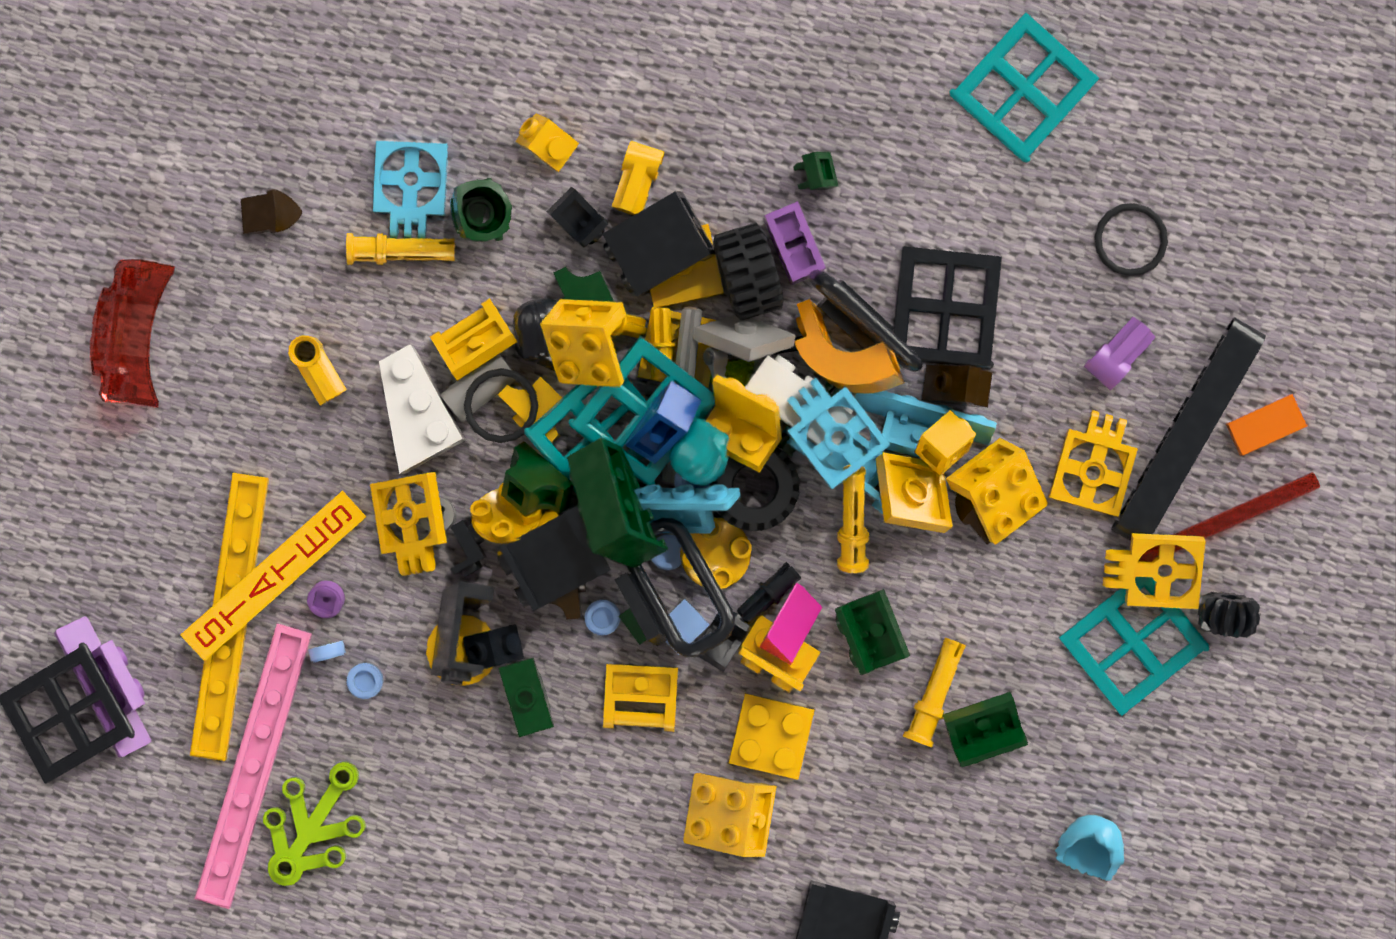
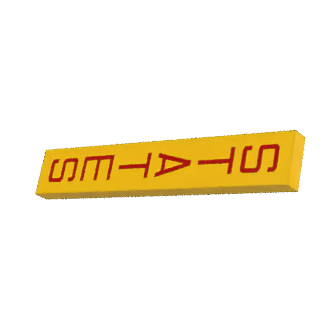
[180,490,366,662]

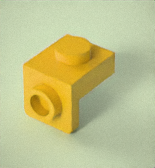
[516,113,579,172]

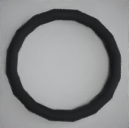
[1094,203,1168,276]
[464,368,539,443]

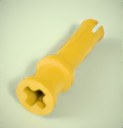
[346,233,455,265]
[837,465,869,573]
[903,638,966,748]

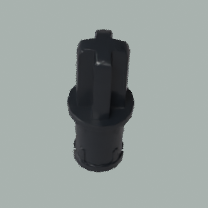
[737,562,802,624]

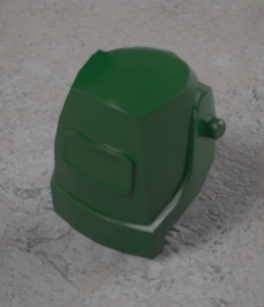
[450,178,512,242]

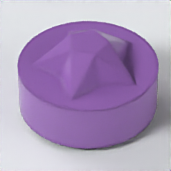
[307,581,345,618]

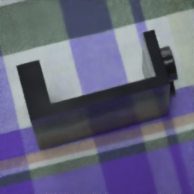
[602,191,716,297]
[497,506,611,611]
[431,581,494,685]
[796,880,900,939]

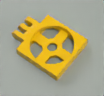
[1048,410,1138,517]
[370,472,447,576]
[1102,533,1206,609]

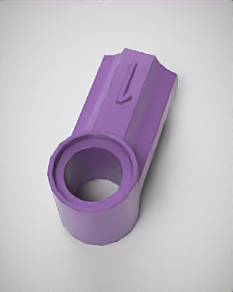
[1084,317,1155,390]

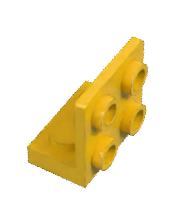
[540,299,626,387]
[706,375,782,472]
[946,438,1048,545]
[738,615,821,693]
[683,773,777,857]

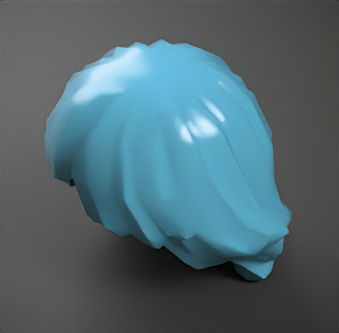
[1055,815,1125,881]

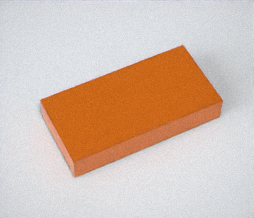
[1226,394,1307,456]

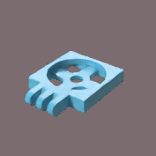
[373,141,448,239]
[787,378,890,489]

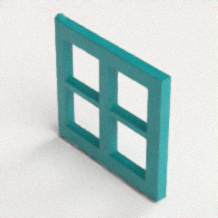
[949,12,1100,163]
[568,336,715,486]
[524,377,646,494]
[1058,577,1210,716]

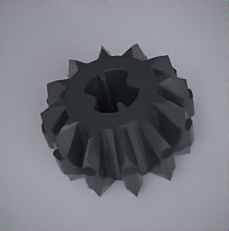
[1198,591,1261,638]

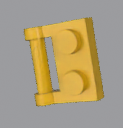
[430,298,517,381]
[603,664,678,732]

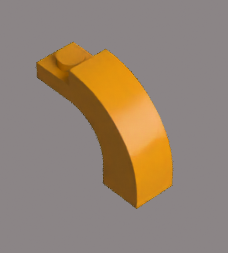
[794,299,905,394]

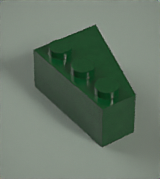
[567,438,668,568]

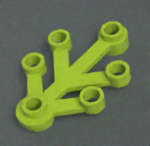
[263,761,366,886]

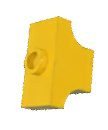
[498,377,562,444]

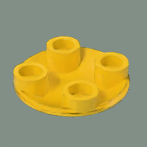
[470,483,543,544]
[680,518,752,589]

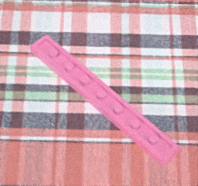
[195,623,312,909]

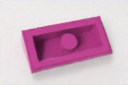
[760,582,822,665]

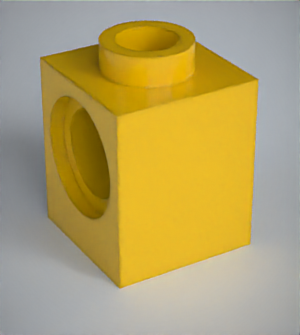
[915,410,976,476]

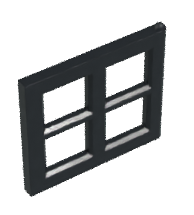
[894,246,1002,369]
[0,642,135,784]

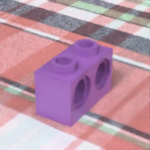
[764,201,826,286]

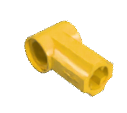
[611,140,665,216]
[288,335,347,406]

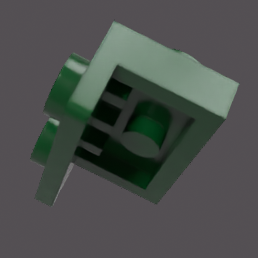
[835,589,911,675]
[942,692,1028,767]

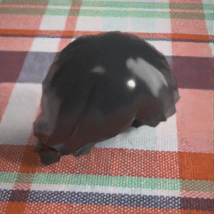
[512,297,557,361]

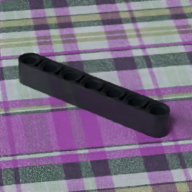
[1111,317,1266,541]

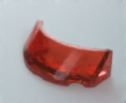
[90,259,175,408]

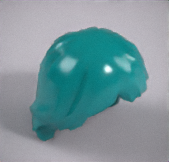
[670,417,729,486]

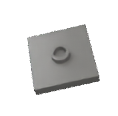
[693,315,795,361]

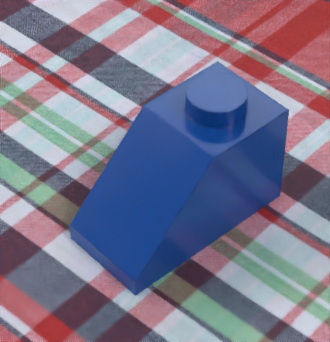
[625,381,702,464]

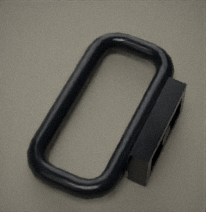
[809,270,923,372]
[614,518,735,657]

